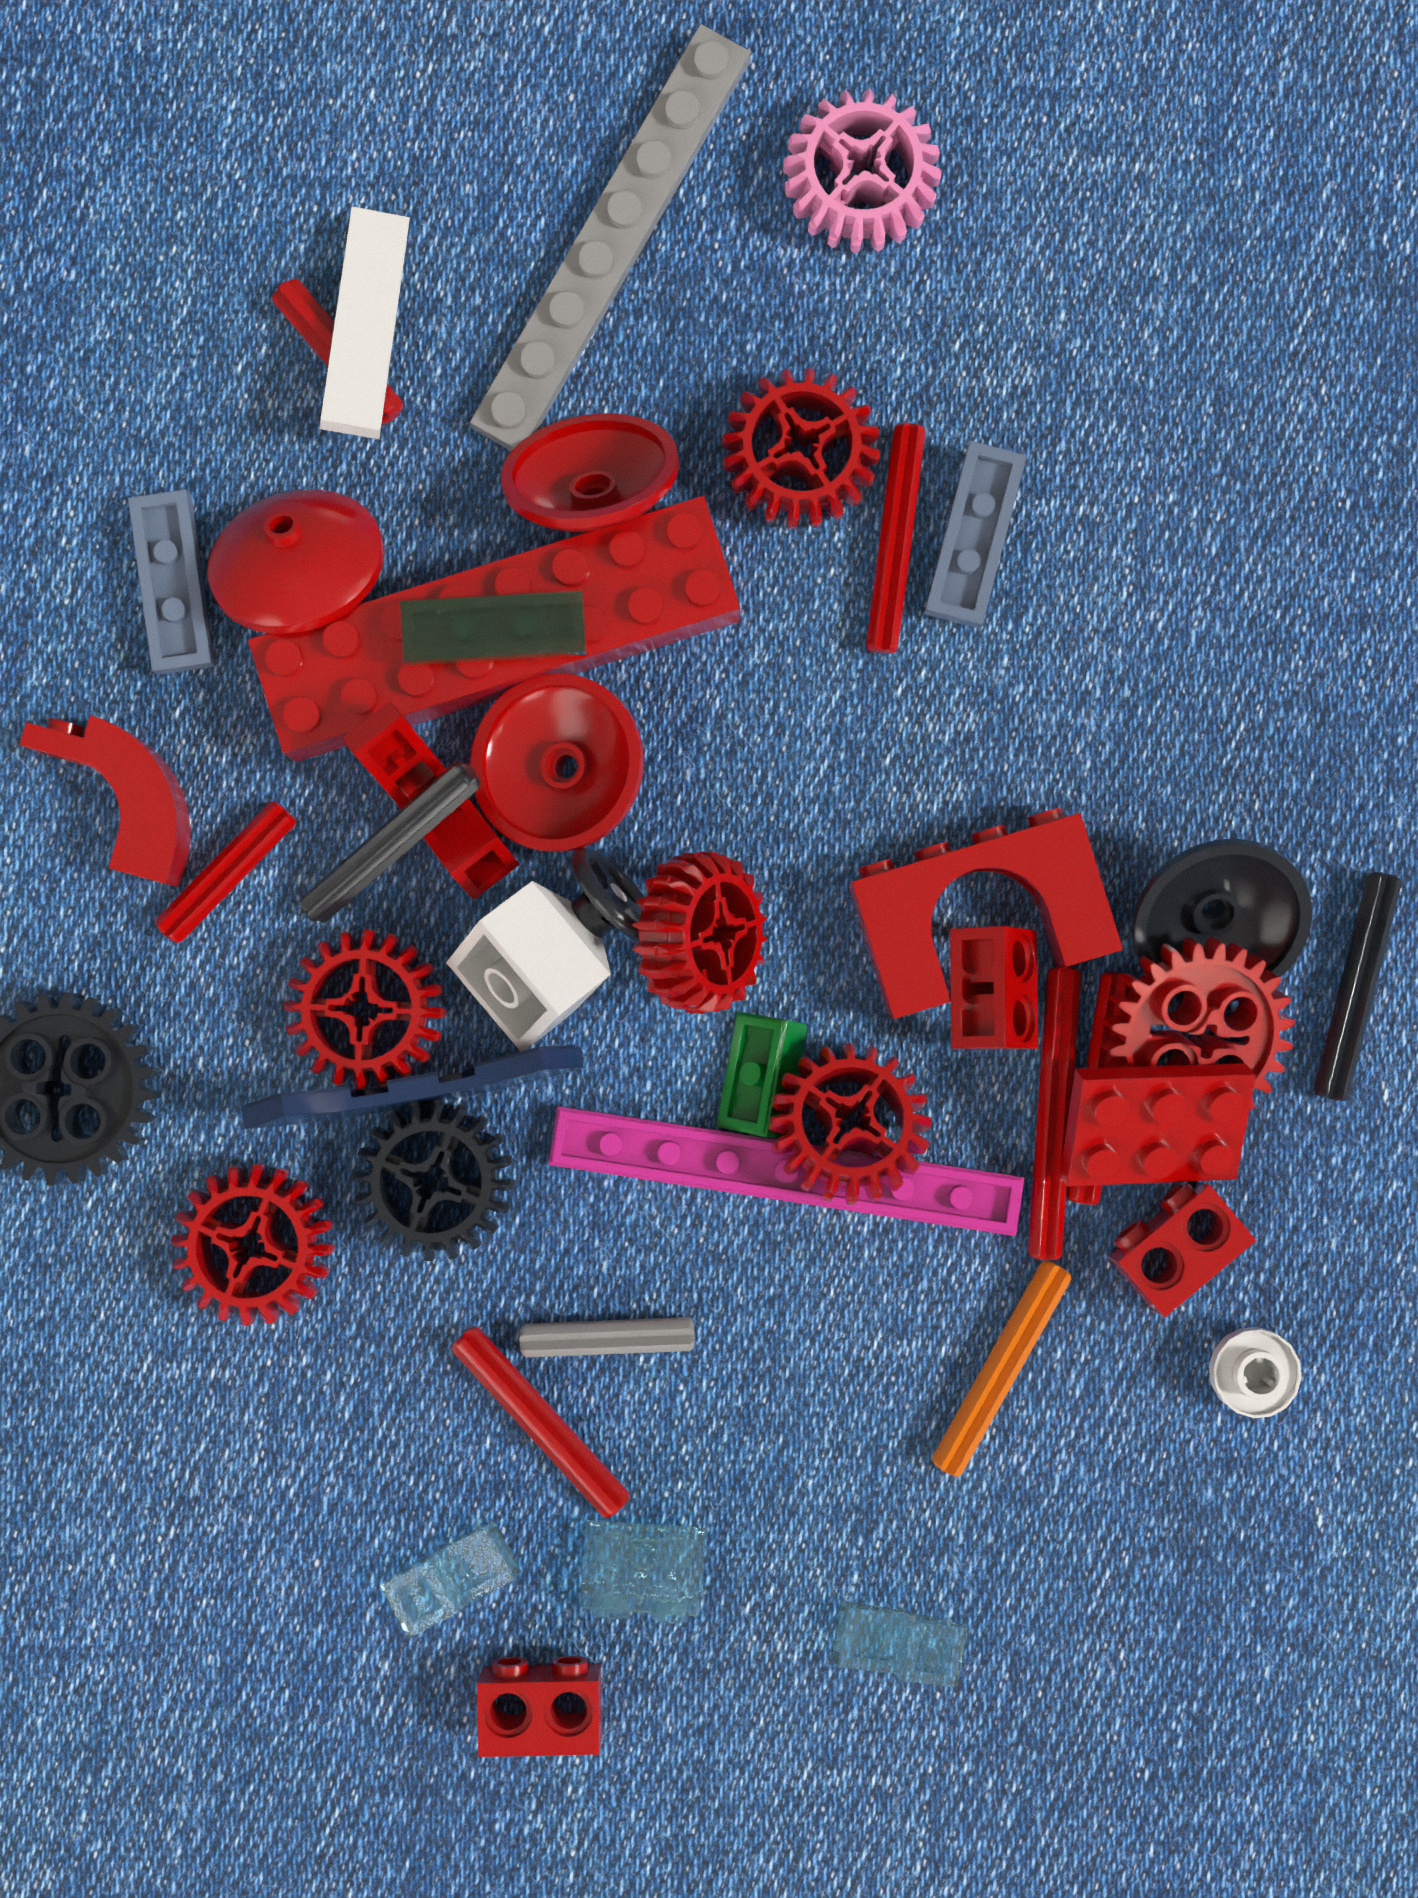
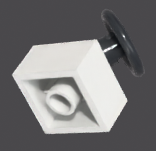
[446,847,645,1052]

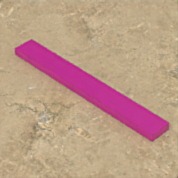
[548,1106,1024,1236]

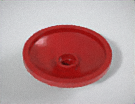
[501,413,679,532]
[207,489,384,634]
[470,673,644,852]

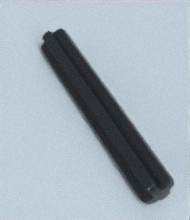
[300,761,481,923]
[1314,872,1402,1101]

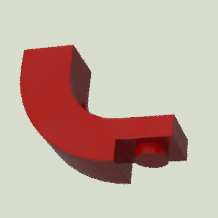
[342,701,520,901]
[20,715,191,888]

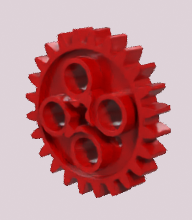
[1101,937,1295,1110]

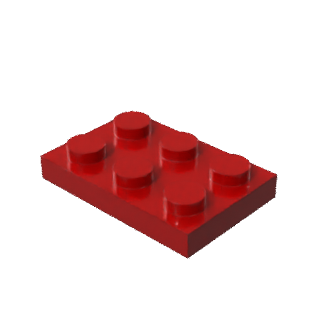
[1060,1063,1256,1186]

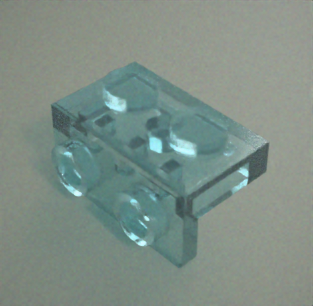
[581,1520,706,1623]

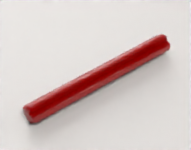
[1028,967,1081,1260]

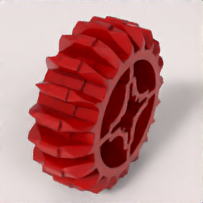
[722,367,880,529]
[631,852,768,1014]
[284,929,446,1090]
[769,1043,931,1205]
[170,1163,335,1326]

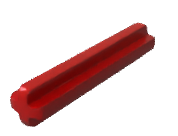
[272,278,404,426]
[155,801,296,943]

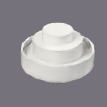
[1209,1327,1302,1418]

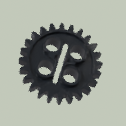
[0,992,161,1185]

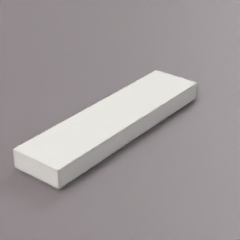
[320,206,410,439]

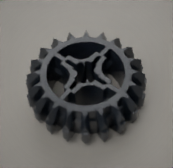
[353,1100,515,1261]

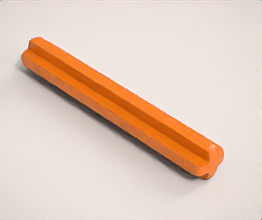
[932,1260,1071,1477]

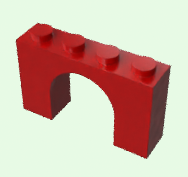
[848,807,1123,1020]

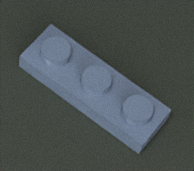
[923,441,1027,629]
[128,489,216,675]

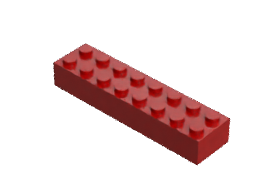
[248,496,740,762]

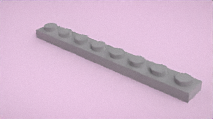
[470,24,751,451]

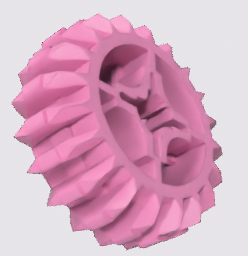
[783,87,941,254]

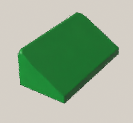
[716,1011,807,1138]

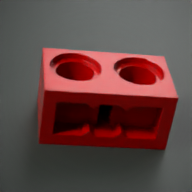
[950,926,1038,1050]
[1108,1181,1257,1318]
[477,1656,602,1757]

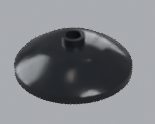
[1132,839,1312,1002]

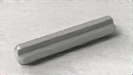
[519,1317,695,1358]

